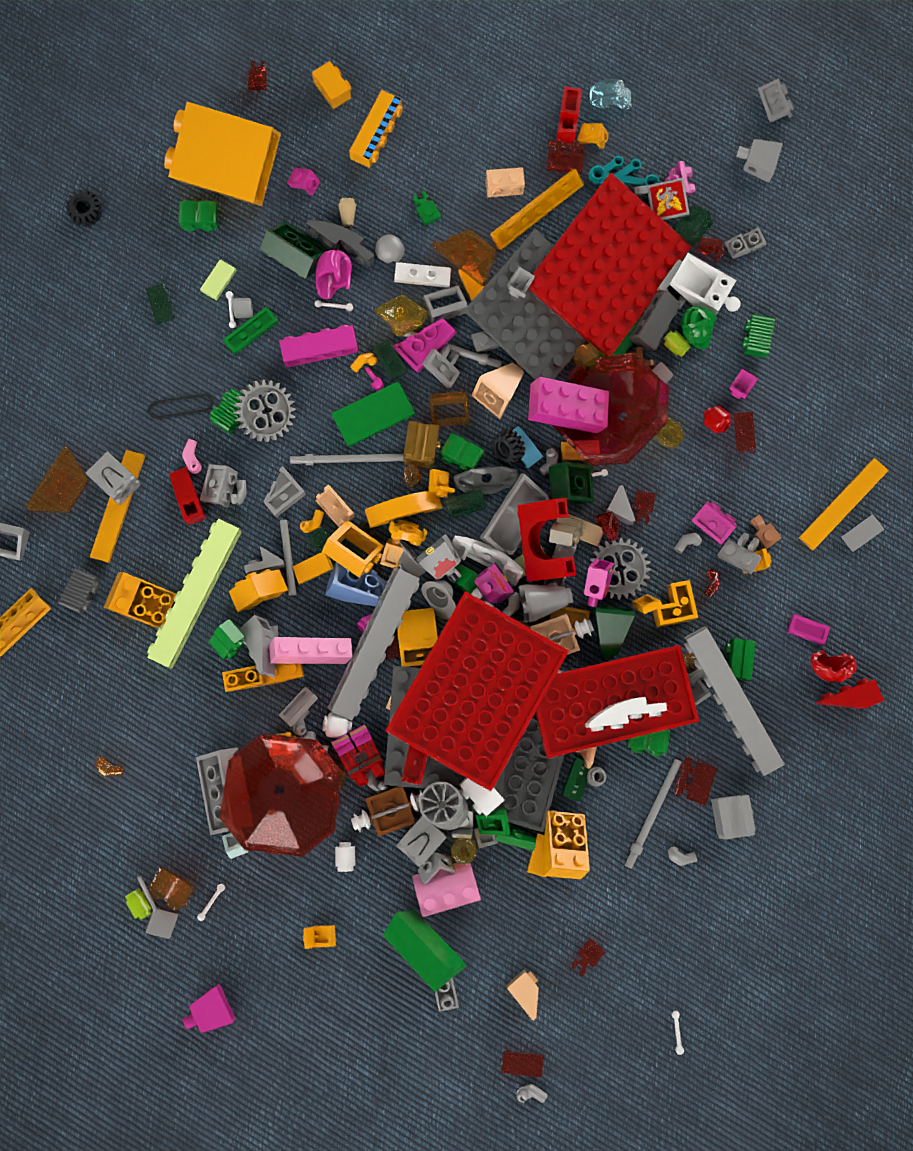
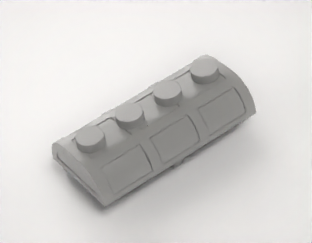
[480,473,549,556]

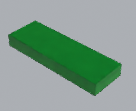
[223,306,278,355]

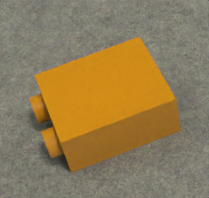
[164,102,281,207]

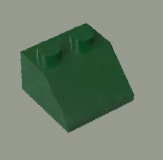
[549,462,594,505]

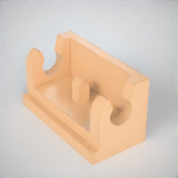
[316,484,355,527]

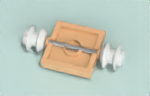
[530,613,594,655]

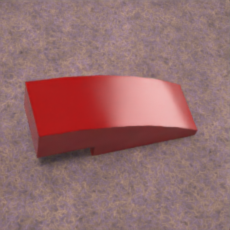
[556,86,582,144]

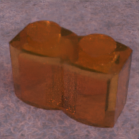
[147,867,196,911]

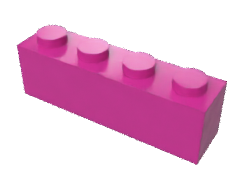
[279,325,358,368]

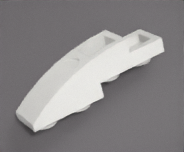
[585,697,667,731]

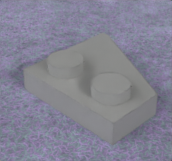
[263,466,306,518]

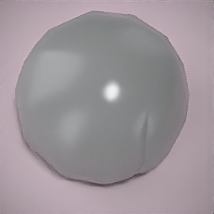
[375,234,405,263]

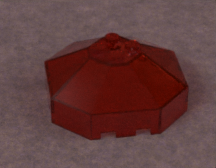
[552,353,669,466]
[219,733,341,857]

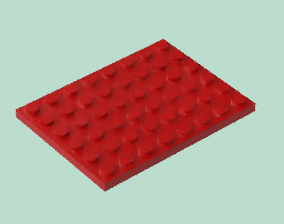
[528,173,692,358]
[385,591,569,792]

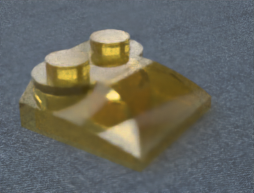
[374,294,427,336]

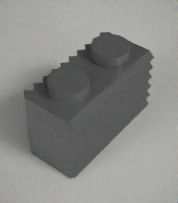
[58,568,100,614]

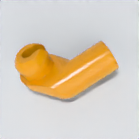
[350,352,378,373]
[300,510,324,533]

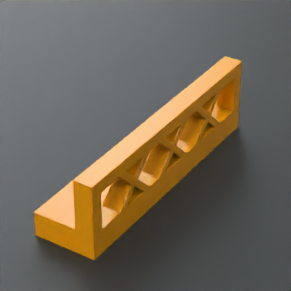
[0,588,51,657]

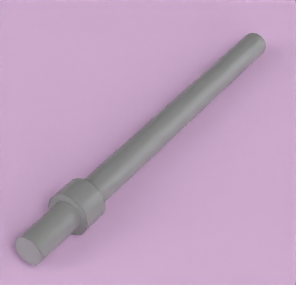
[395,327,502,368]
[290,454,404,465]
[625,759,682,869]

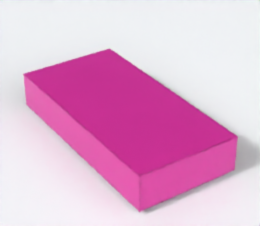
[787,614,830,646]

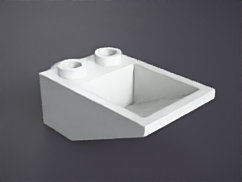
[669,253,740,315]

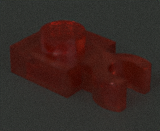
[248,61,267,91]
[633,490,655,525]
[570,938,606,976]

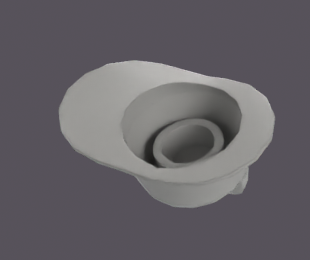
[399,540,426,578]
[421,578,456,620]

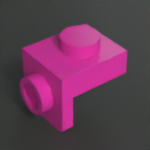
[287,168,320,196]
[729,369,758,399]

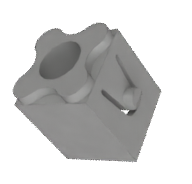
[86,451,141,505]
[711,795,755,839]
[396,816,447,867]

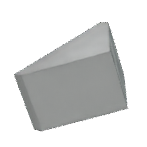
[605,485,636,525]

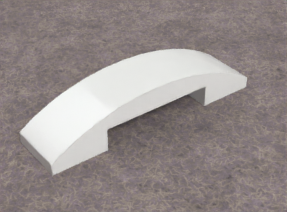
[452,536,524,586]

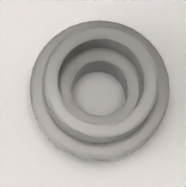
[587,767,606,787]

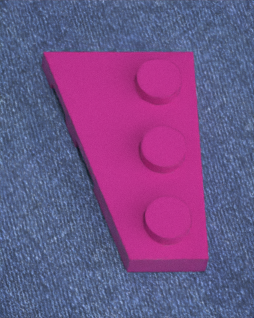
[392,318,457,373]

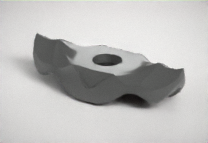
[454,466,518,495]

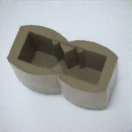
[549,517,585,547]

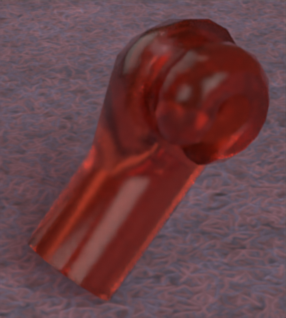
[704,569,720,598]

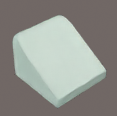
[222,829,248,859]

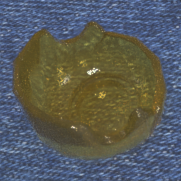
[655,418,684,448]

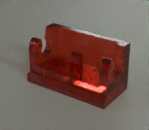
[733,412,756,454]

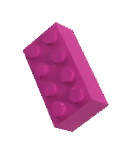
[528,377,609,434]

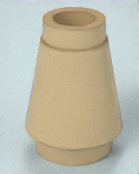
[338,198,356,227]

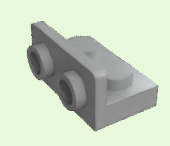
[758,79,794,123]
[200,464,238,508]

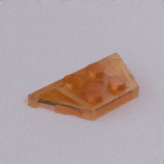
[432,229,496,287]
[25,446,89,513]

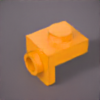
[578,123,608,149]
[303,925,336,949]

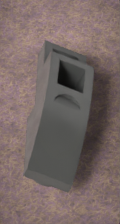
[306,220,374,267]

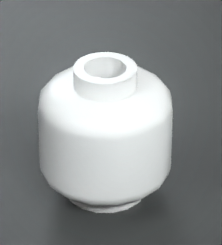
[322,712,352,739]

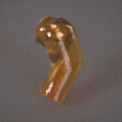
[95,757,123,777]

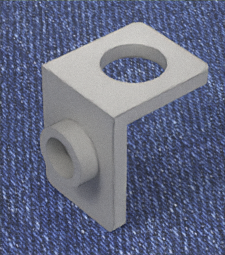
[418,852,456,884]

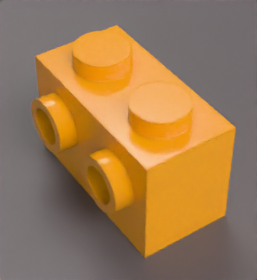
[312,61,352,109]

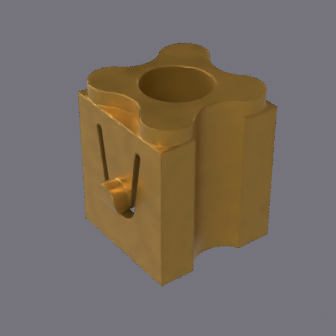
[403,421,440,469]

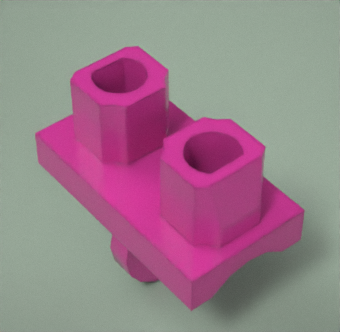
[665,161,695,196]

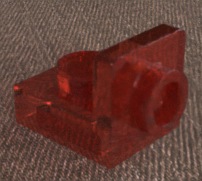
[696,237,725,263]
[595,511,621,541]

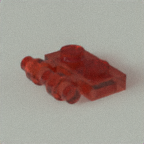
[546,140,585,174]
[674,757,717,805]

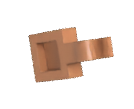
[750,515,782,549]

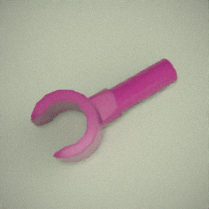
[365,367,384,391]

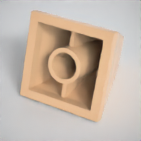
[472,363,524,419]

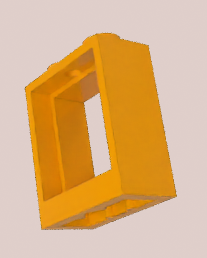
[322,520,384,578]

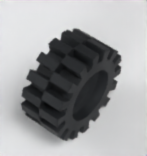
[65,189,102,227]
[490,428,526,466]

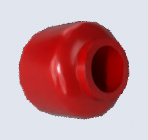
[703,406,732,434]

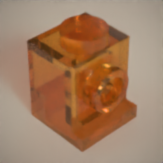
[572,342,600,371]

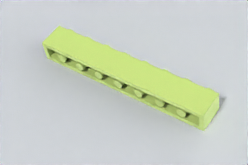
[147,519,242,669]

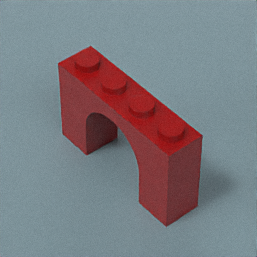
[517,498,576,582]

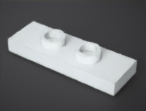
[394,262,451,288]

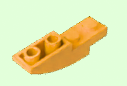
[222,663,305,692]

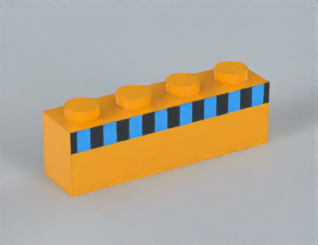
[349,90,403,168]

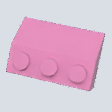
[412,859,481,917]

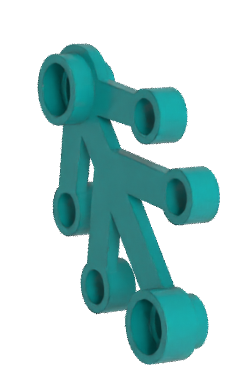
[589,156,659,194]

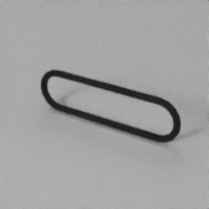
[148,394,213,419]

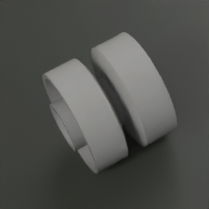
[419,782,469,830]

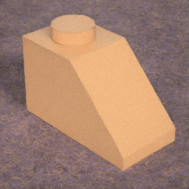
[506,970,539,1020]

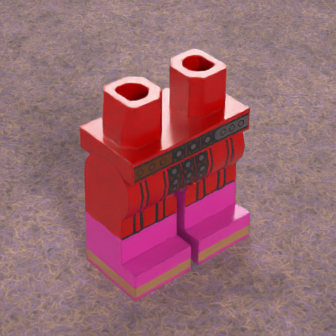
[331,725,385,787]

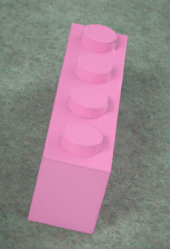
[269,637,352,664]

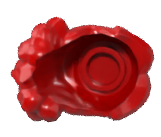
[810,650,857,683]

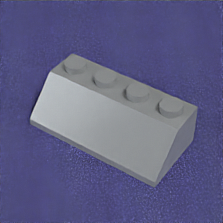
[196,747,253,835]

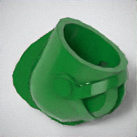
[681,306,717,349]

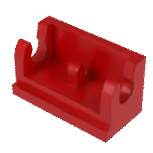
[401,745,428,786]

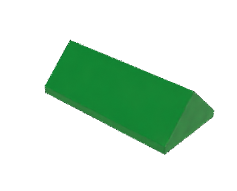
[383,909,466,992]

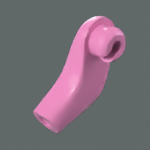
[182,439,201,474]

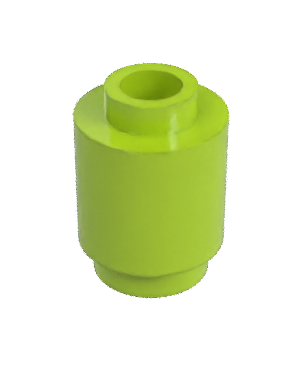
[664,330,691,357]
[125,888,152,920]

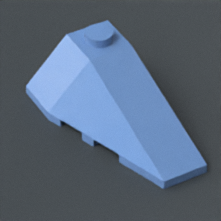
[325,562,388,606]

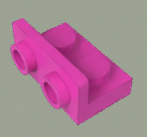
[691,501,737,544]

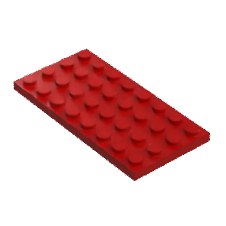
[536,645,699,758]

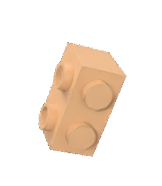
[486,167,525,197]

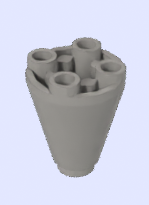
[519,584,573,623]

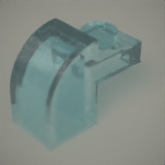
[590,79,631,110]

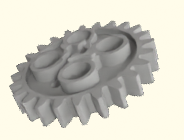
[234,380,296,442]
[588,538,651,600]

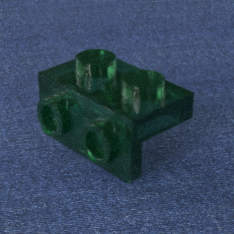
[672,205,713,249]

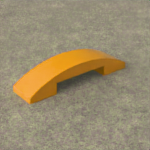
[365,491,443,528]

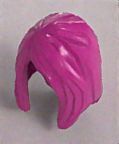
[316,250,352,299]

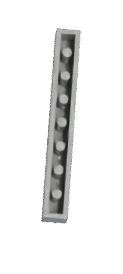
[328,567,420,720]
[684,626,785,776]

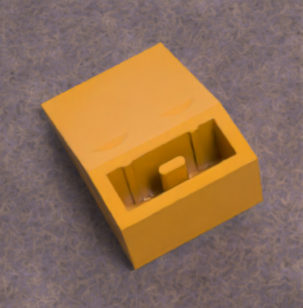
[103,572,176,628]
[397,608,438,668]
[542,811,590,879]

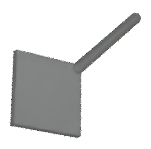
[138,876,178,939]

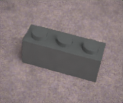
[629,291,680,352]

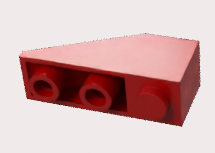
[169,467,207,526]
[816,678,884,709]

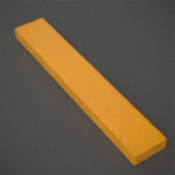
[490,169,584,250]
[90,450,145,563]
[799,458,889,551]

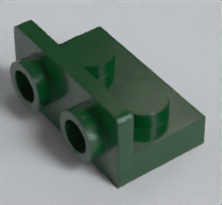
[561,757,592,801]

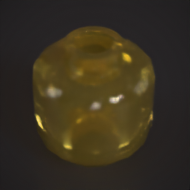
[451,838,477,865]

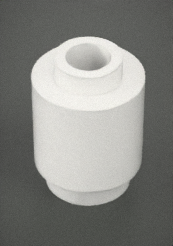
[335,842,355,872]

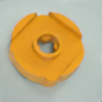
[388,520,427,546]

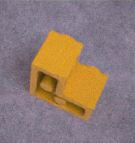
[229,569,288,612]
[653,580,698,628]

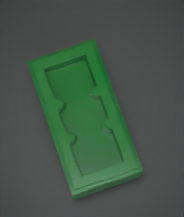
[496,829,536,850]

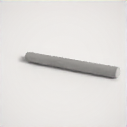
[280,520,296,596]

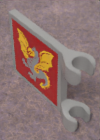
[634,178,690,220]

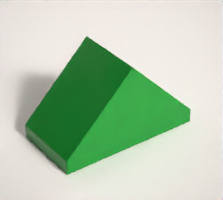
[447,564,479,594]
[476,808,510,835]

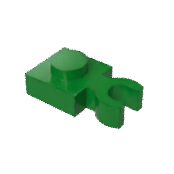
[413,191,441,226]

